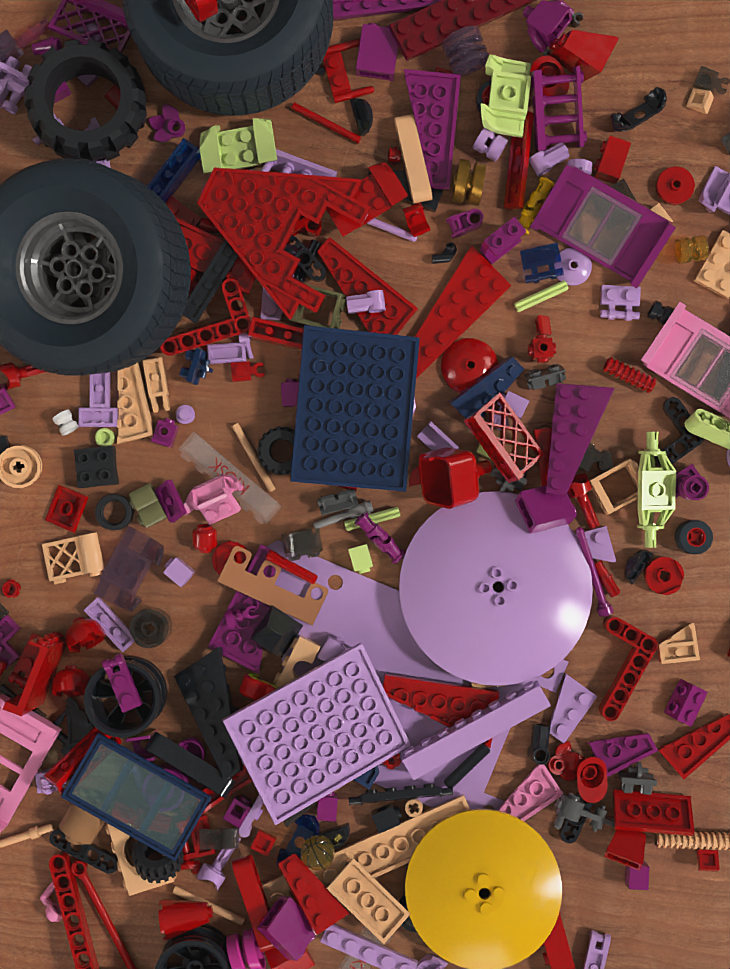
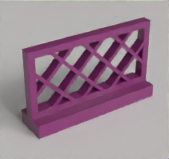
[48,0,131,53]

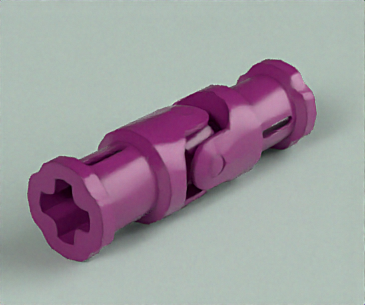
[354,512,406,564]

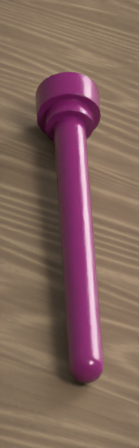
[576,527,614,617]

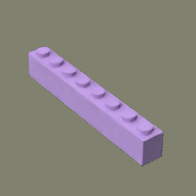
[402,681,551,780]

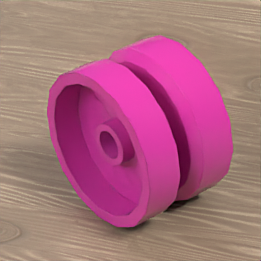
[226,928,266,969]

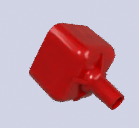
[419,447,492,509]

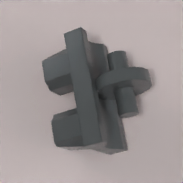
[490,465,527,492]
[618,762,657,795]

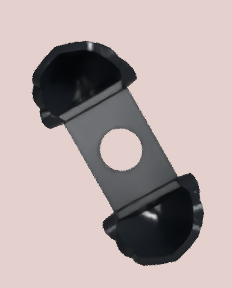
[611,87,667,132]

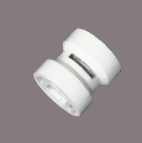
[52,410,78,436]

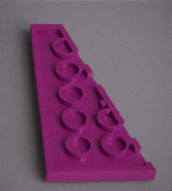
[404,69,461,190]
[546,383,615,497]
[208,544,278,674]

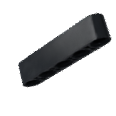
[144,732,236,799]

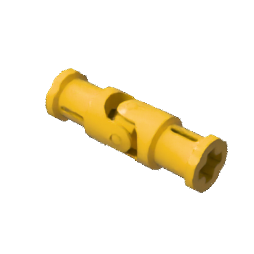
[519,177,555,236]

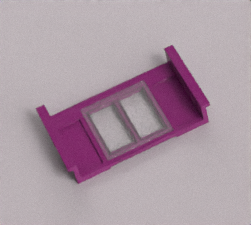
[530,164,676,288]

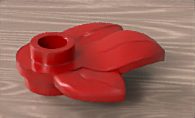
[547,741,584,781]

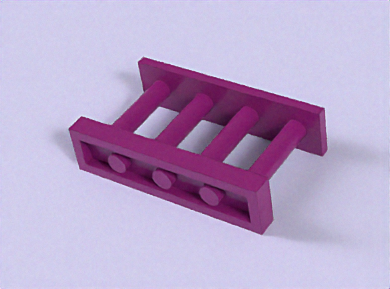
[531,66,587,152]

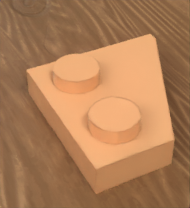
[657,623,700,664]

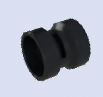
[647,300,674,325]

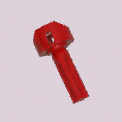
[0,361,45,390]
[567,473,600,529]

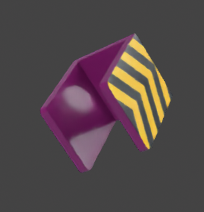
[125,729,157,761]

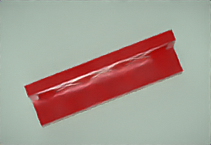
[44,727,122,795]

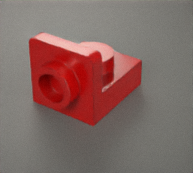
[402,203,431,237]

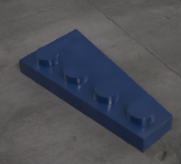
[448,355,524,419]

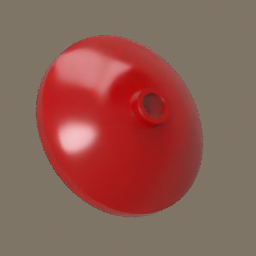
[441,338,498,394]

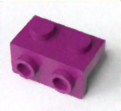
[664,679,708,726]

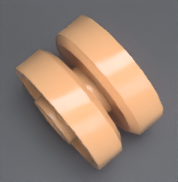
[0,445,43,488]

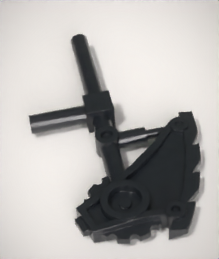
[0,684,94,756]

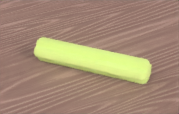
[514,280,569,312]
[344,507,400,531]

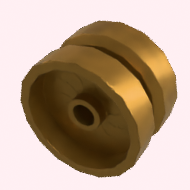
[452,159,487,206]

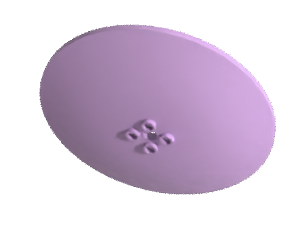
[399,491,593,686]

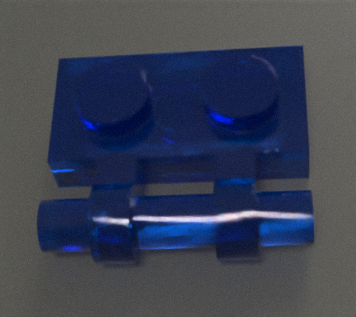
[520,242,564,284]

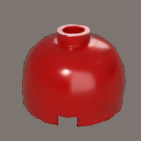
[65,617,106,653]
[52,665,90,697]

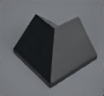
[251,605,303,658]

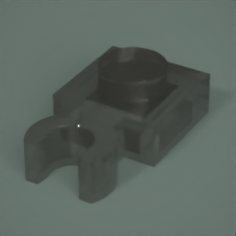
[693,66,730,94]

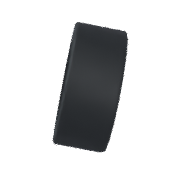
[95,494,134,530]

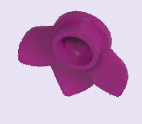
[149,104,186,142]

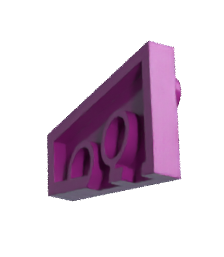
[588,732,658,777]

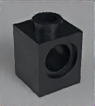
[371,802,402,834]

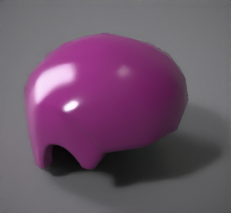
[178,737,205,760]

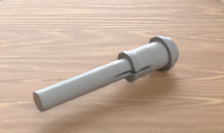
[313,500,374,530]

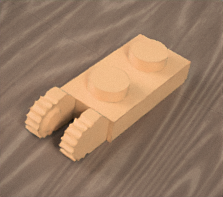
[143,357,170,413]

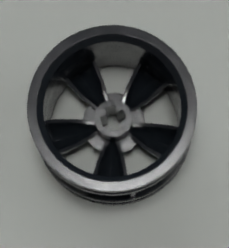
[84,656,168,738]
[155,924,232,969]

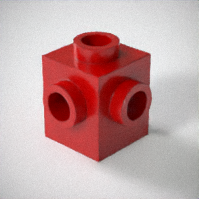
[528,335,556,363]

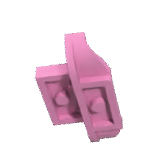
[183,473,244,525]

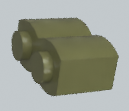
[128,483,167,528]

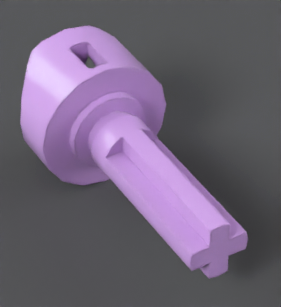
[196,833,241,891]

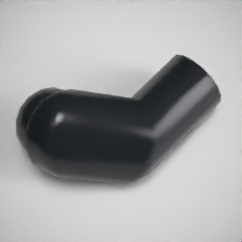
[432,242,457,264]

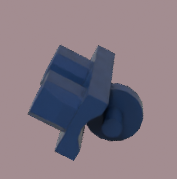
[179,348,213,385]

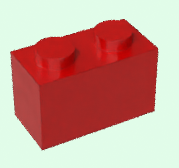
[593,135,632,184]

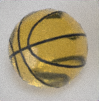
[301,835,335,871]

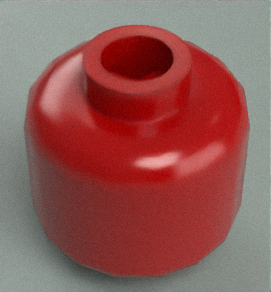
[192,524,218,553]

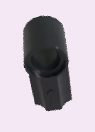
[527,724,551,765]

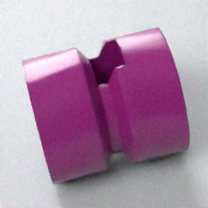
[676,475,709,500]

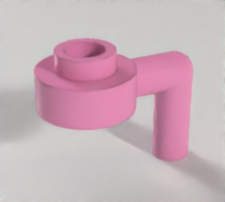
[40,881,62,922]

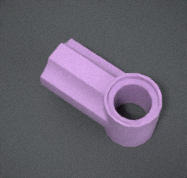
[529,143,570,177]
[346,290,386,314]

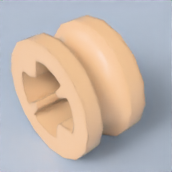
[405,798,423,817]

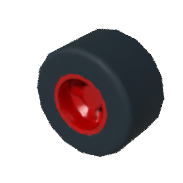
[675,520,713,554]

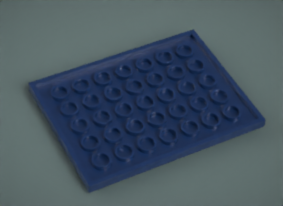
[290,325,420,492]

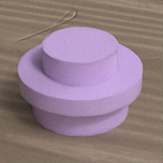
[176,405,195,424]

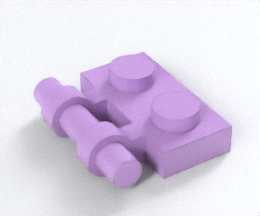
[600,285,641,321]

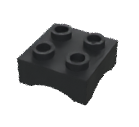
[74,446,119,488]

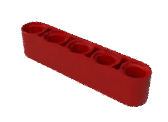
[232,854,276,952]

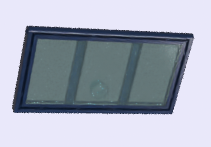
[61,733,212,861]

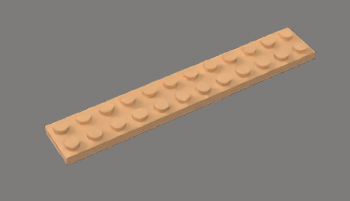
[262,794,470,909]

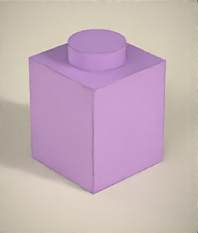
[163,557,196,587]

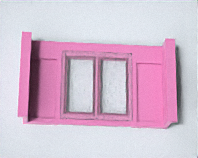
[641,302,730,419]

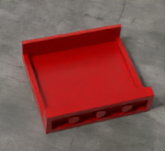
[3,631,66,717]

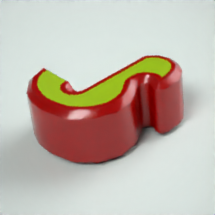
[239,673,279,700]

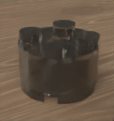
[281,528,323,561]
[129,607,172,648]

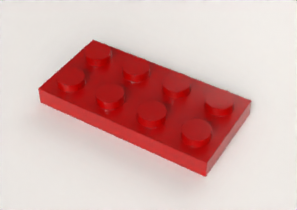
[612,789,695,836]

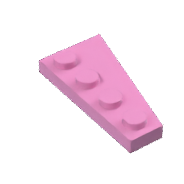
[497,764,563,821]

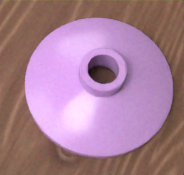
[554,248,592,286]

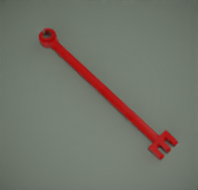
[71,859,136,969]

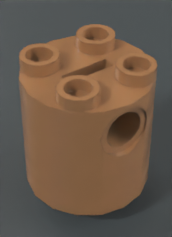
[59,787,114,845]

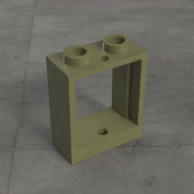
[288,284,347,329]

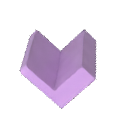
[417,421,459,451]

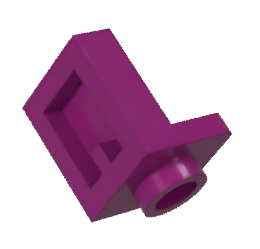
[0,383,16,415]

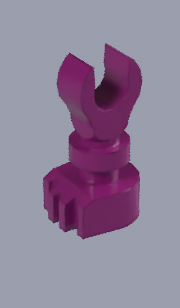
[224,605,259,629]

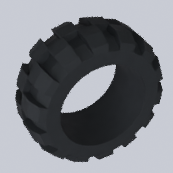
[24,39,147,162]

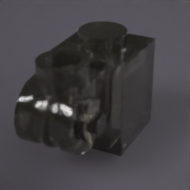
[578,443,613,472]

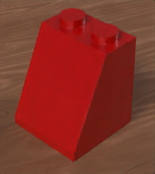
[549,30,619,81]

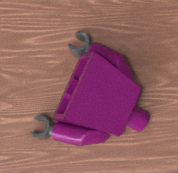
[523,0,583,56]

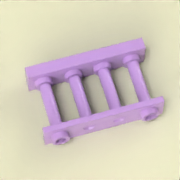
[260,149,337,177]

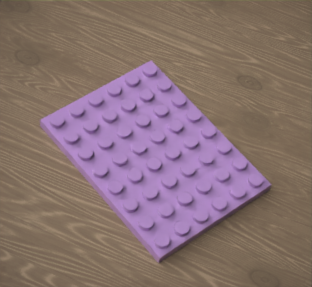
[222,643,411,825]

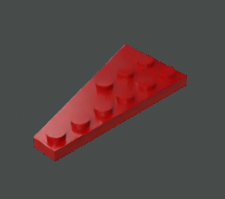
[317,237,418,335]
[383,673,500,748]

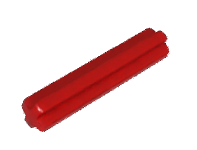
[265,550,318,584]

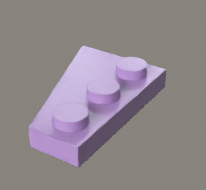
[549,673,598,743]

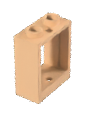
[589,459,639,515]

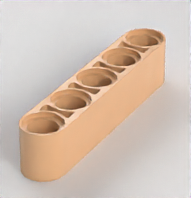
[394,114,432,204]

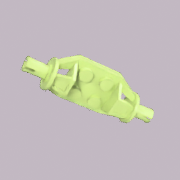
[637,432,676,548]

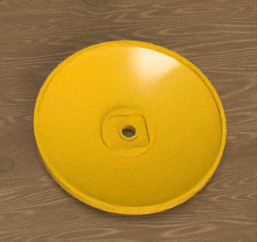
[405,809,562,969]

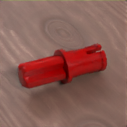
[595,560,621,597]

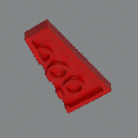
[658,713,730,779]
[277,853,350,935]

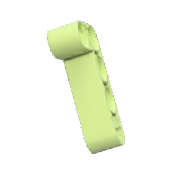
[684,409,730,450]

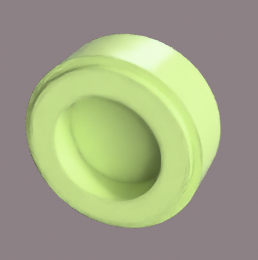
[95,428,115,447]

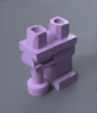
[0,56,32,115]

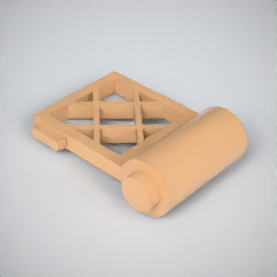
[42,532,105,585]

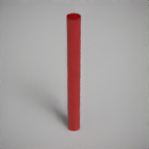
[291,102,362,144]

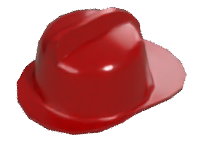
[530,56,569,97]
[576,757,608,803]

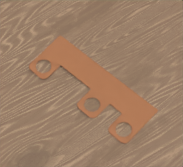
[218,546,328,626]

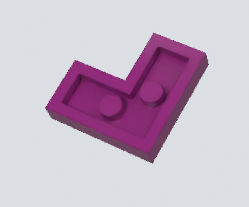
[0,614,21,669]

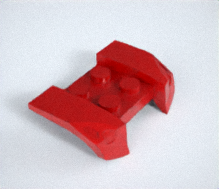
[326,162,408,237]

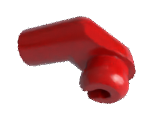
[180,860,201,874]

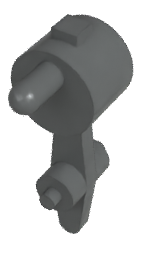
[554,793,615,832]

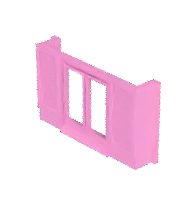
[0,694,61,833]

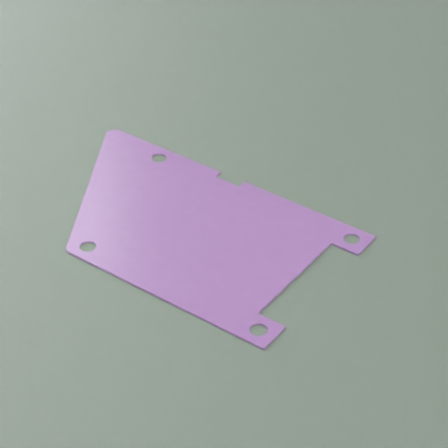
[267,540,569,810]

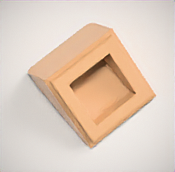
[686,88,714,114]

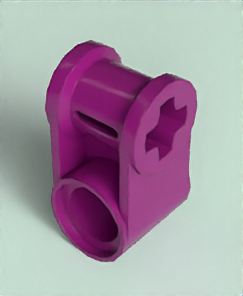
[445,209,484,238]

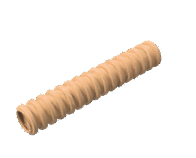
[654,832,730,850]

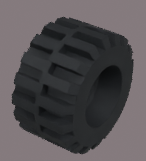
[257,426,294,475]
[132,830,184,884]

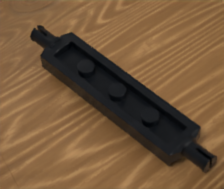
[349,784,453,806]

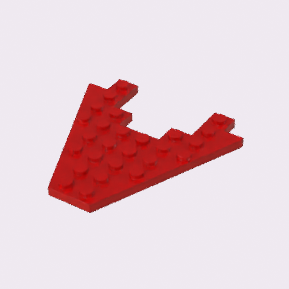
[197,167,371,320]

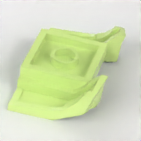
[481,54,531,138]
[200,118,278,173]

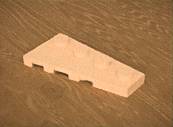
[117,362,154,444]

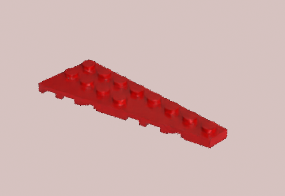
[415,246,512,379]

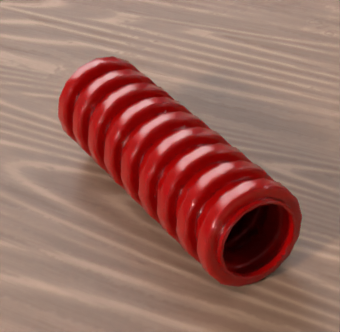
[603,356,657,393]

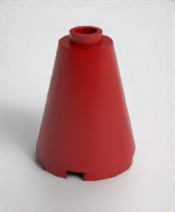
[158,899,213,941]

